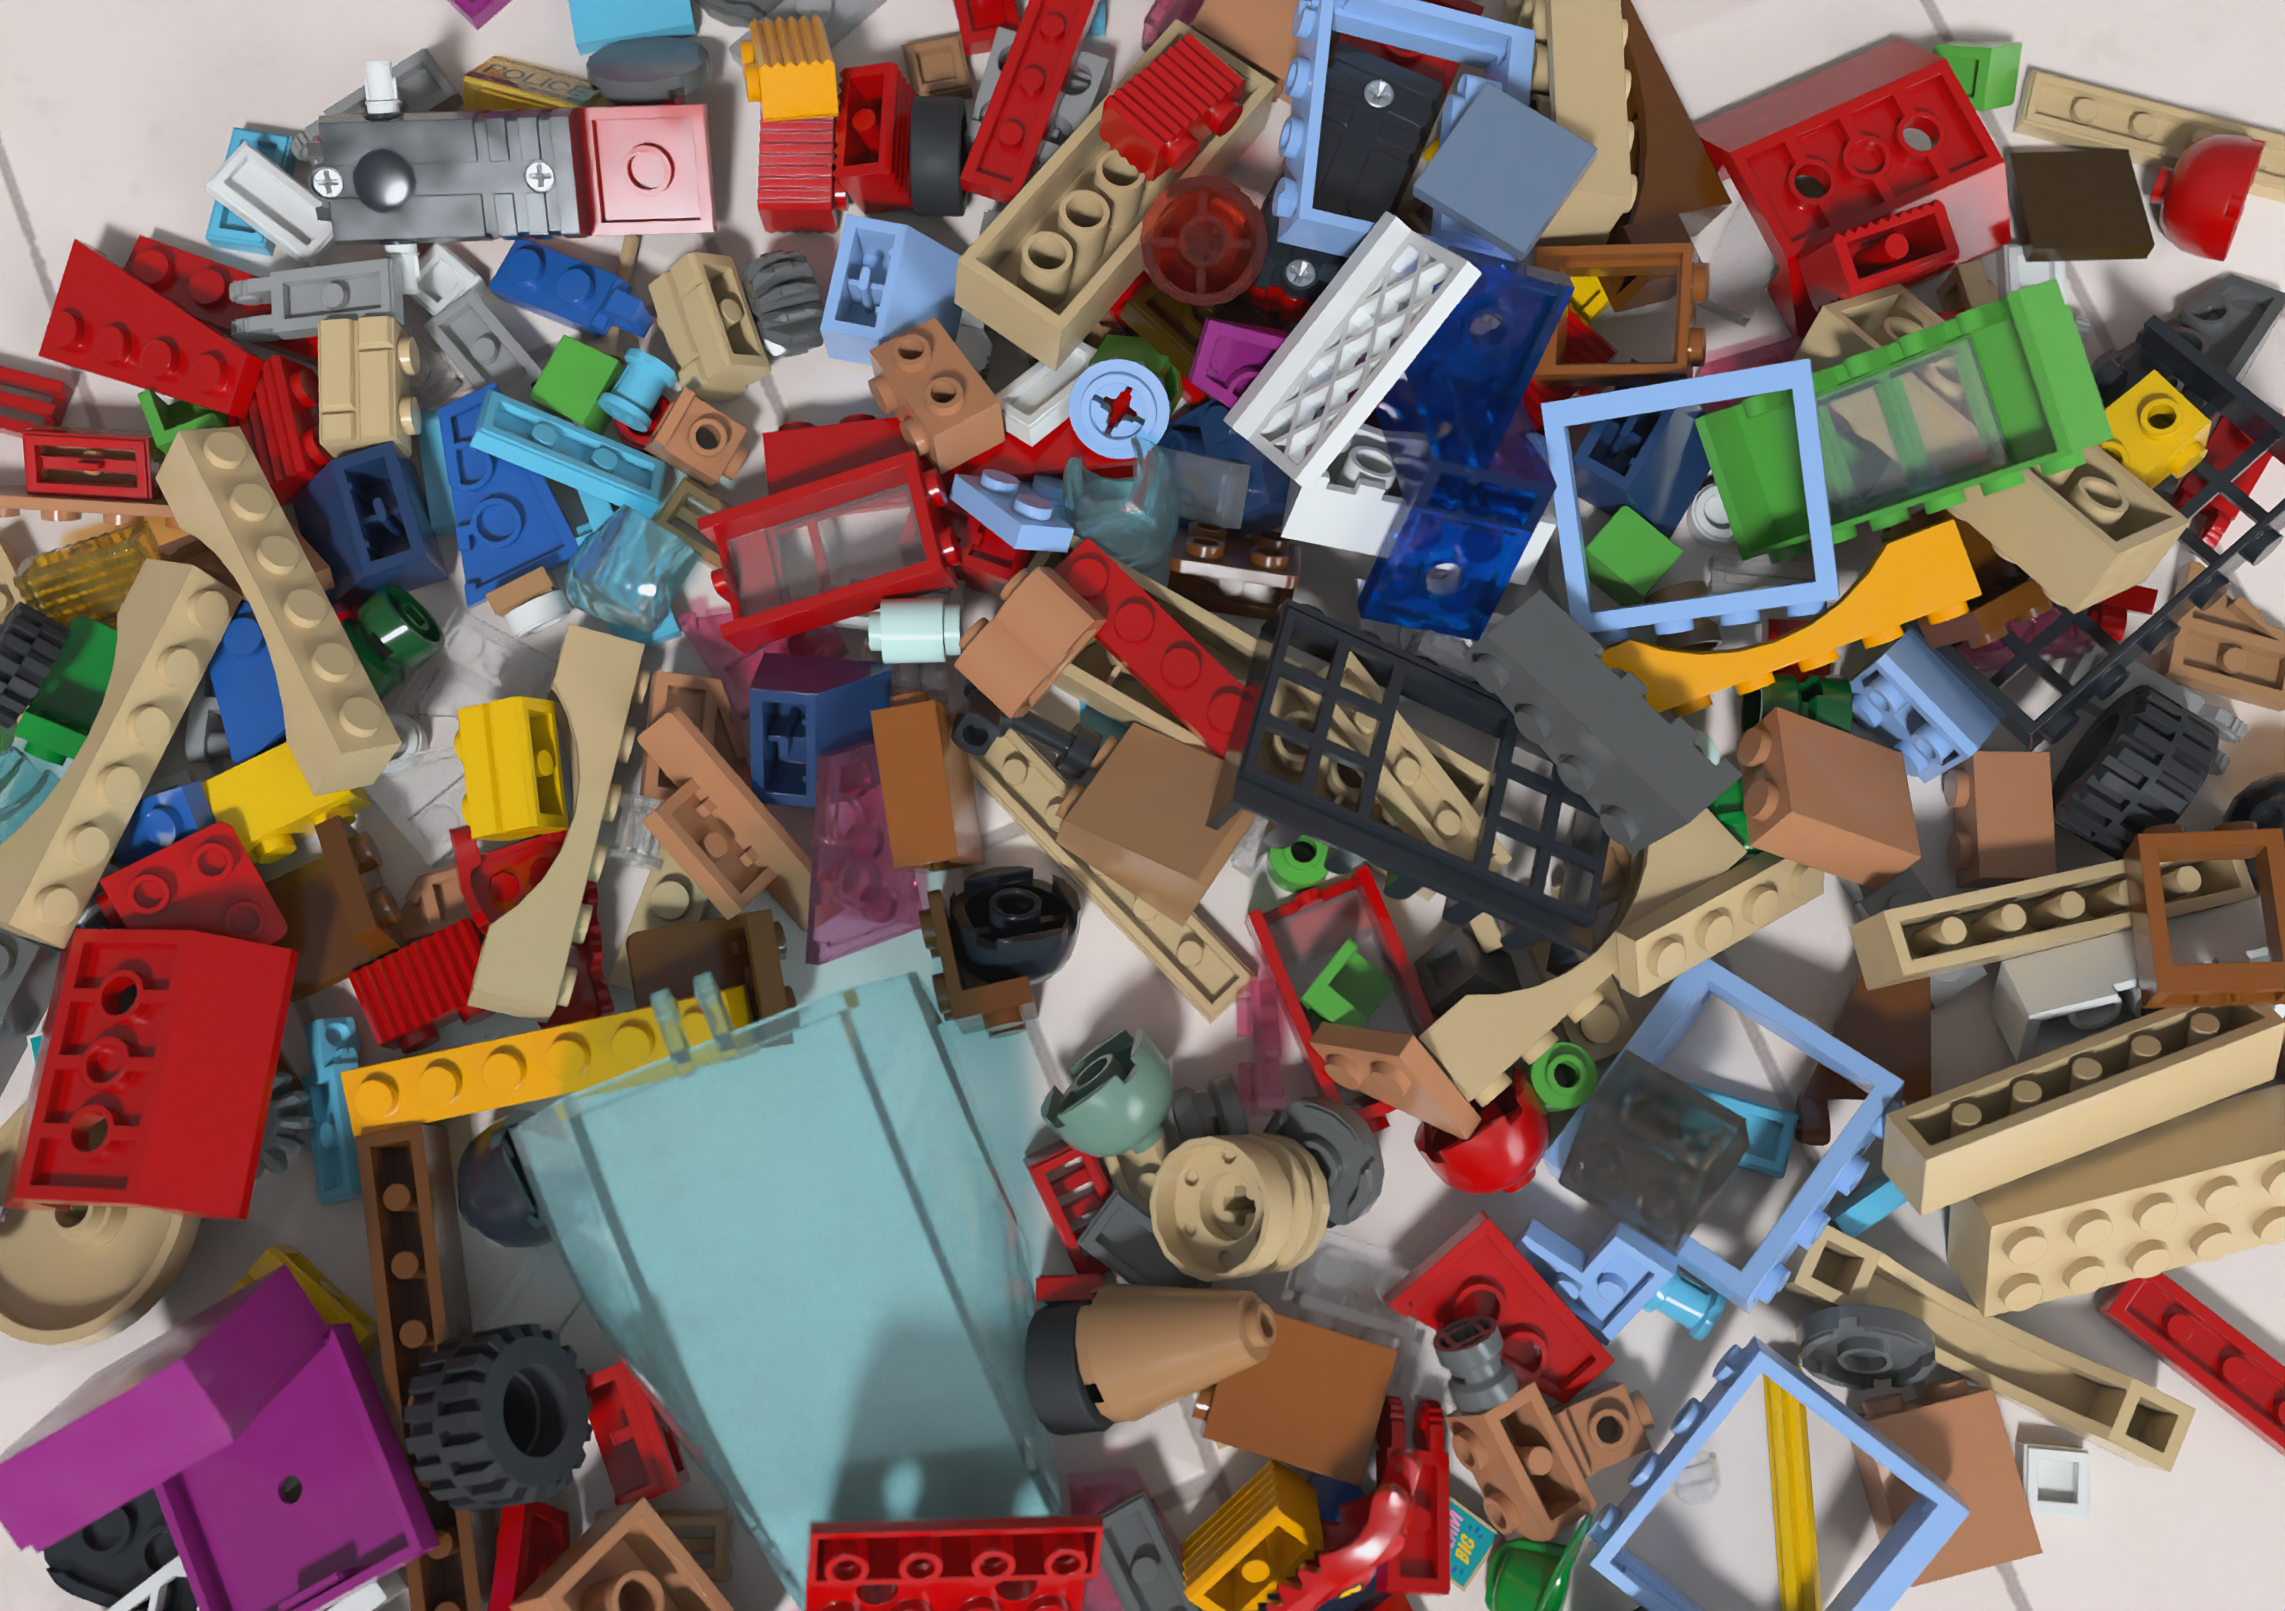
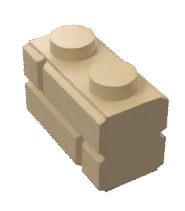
[648,252,772,402]
[318,315,422,459]

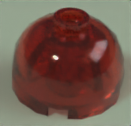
[1138,175,1268,308]

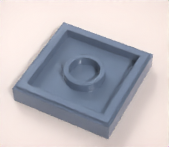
[1413,82,1598,262]

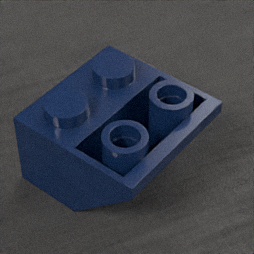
[1572,358,1711,540]
[1155,398,1291,536]
[291,441,449,615]
[749,652,893,808]

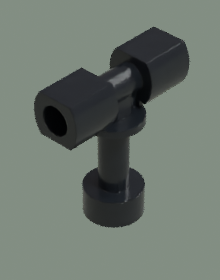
[950,679,1102,779]

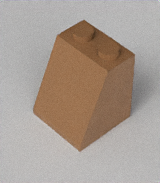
[1055,722,1257,927]

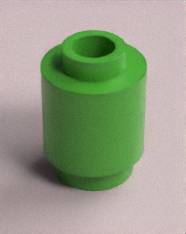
[1266,835,1329,893]
[1521,1042,1597,1112]

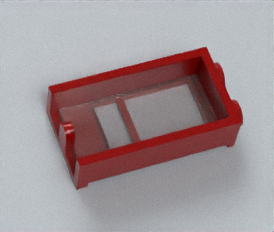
[696,450,962,654]
[1245,865,1436,1134]

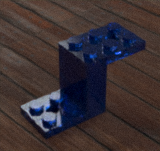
[1356,245,1575,641]

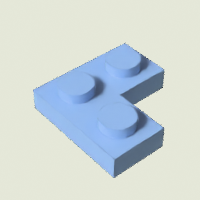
[949,469,1091,553]
[1512,1219,1680,1346]

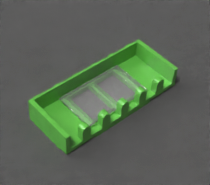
[1694,278,2114,565]

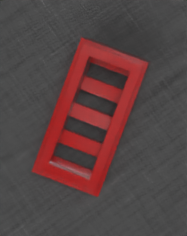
[1023,1139,1112,1276]

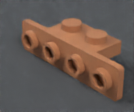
[0,425,180,528]
[637,706,846,932]

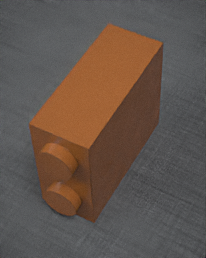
[870,692,985,874]
[1192,1312,1398,1487]

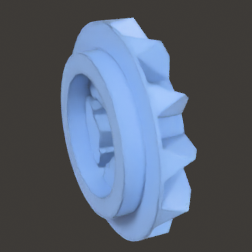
[1068,356,1171,459]

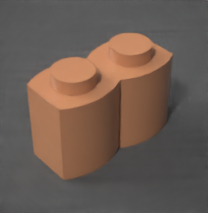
[954,567,1107,719]

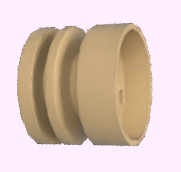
[1149,1133,1330,1282]

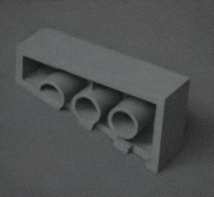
[1463,589,1743,854]

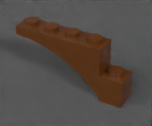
[1597,0,1732,313]

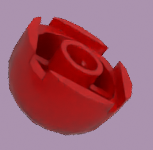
[2150,134,2266,262]
[1414,1068,1550,1195]

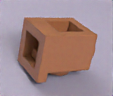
[644,387,750,488]
[1548,1381,1655,1479]

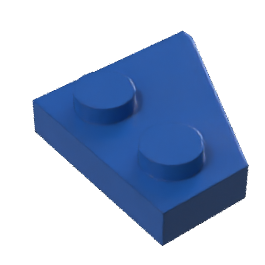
[208,601,287,766]

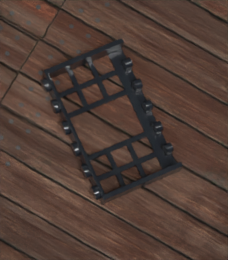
[1901,314,2285,752]
[1205,598,1610,976]

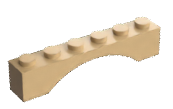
[155,426,402,796]
[0,558,243,949]
[467,623,651,1023]
[1417,808,1748,1108]
[1783,1225,2196,1472]

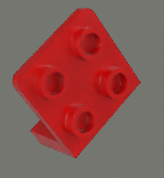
[95,822,287,945]

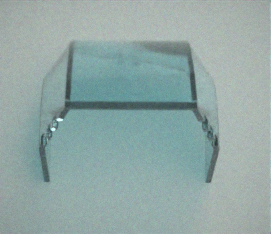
[509,971,1063,1611]

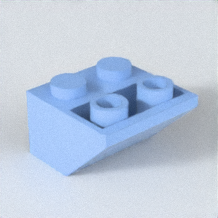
[820,214,962,366]
[1849,628,2000,783]

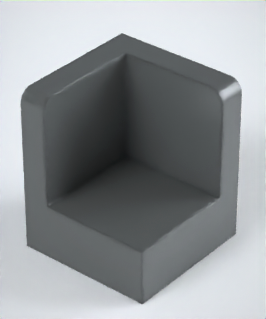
[1414,926,1522,1017]

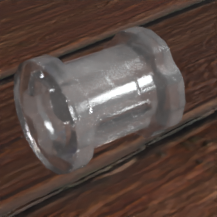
[605,793,664,871]

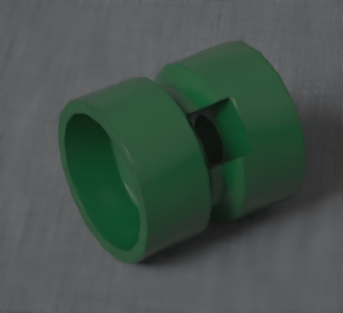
[341,583,445,701]
[1741,671,1853,736]

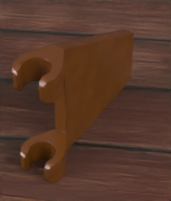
[1794,971,1931,1146]

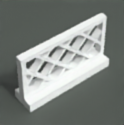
[1223,211,1482,492]

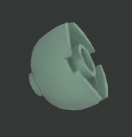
[1040,1027,1175,1158]

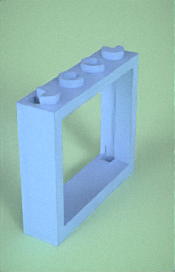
[1272,0,1536,289]
[1541,358,1840,643]
[1543,959,1905,1314]
[1586,1335,1970,1611]

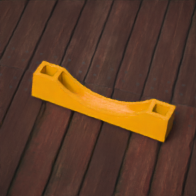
[1601,519,1982,718]
[340,984,760,1138]

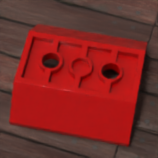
[1694,39,2011,340]
[3,929,299,1220]
[805,1513,1104,1611]

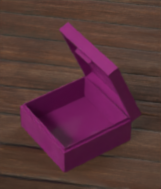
[0,1263,440,1611]

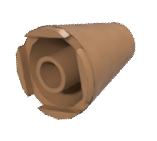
[1075,1283,1277,1423]

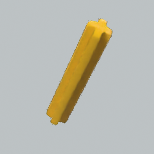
[1763,1364,1822,1611]

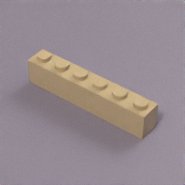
[1848,859,2257,991]
[1882,1005,2285,1216]

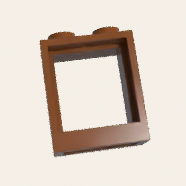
[1529,243,1710,387]
[2123,821,2285,1008]

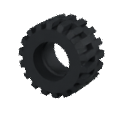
[2052,684,2220,860]
[404,1323,593,1511]

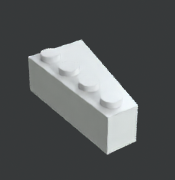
[1281,408,1557,585]
[1990,897,2285,1062]

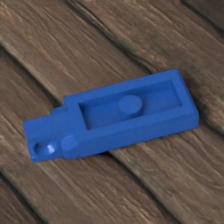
[488,239,656,339]

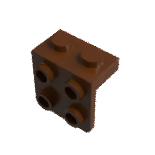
[1881,507,2053,649]
[1167,521,1301,620]
[264,815,405,1002]
[918,889,1038,1039]
[626,909,798,1045]

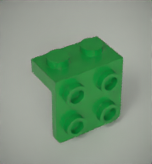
[13,616,117,766]

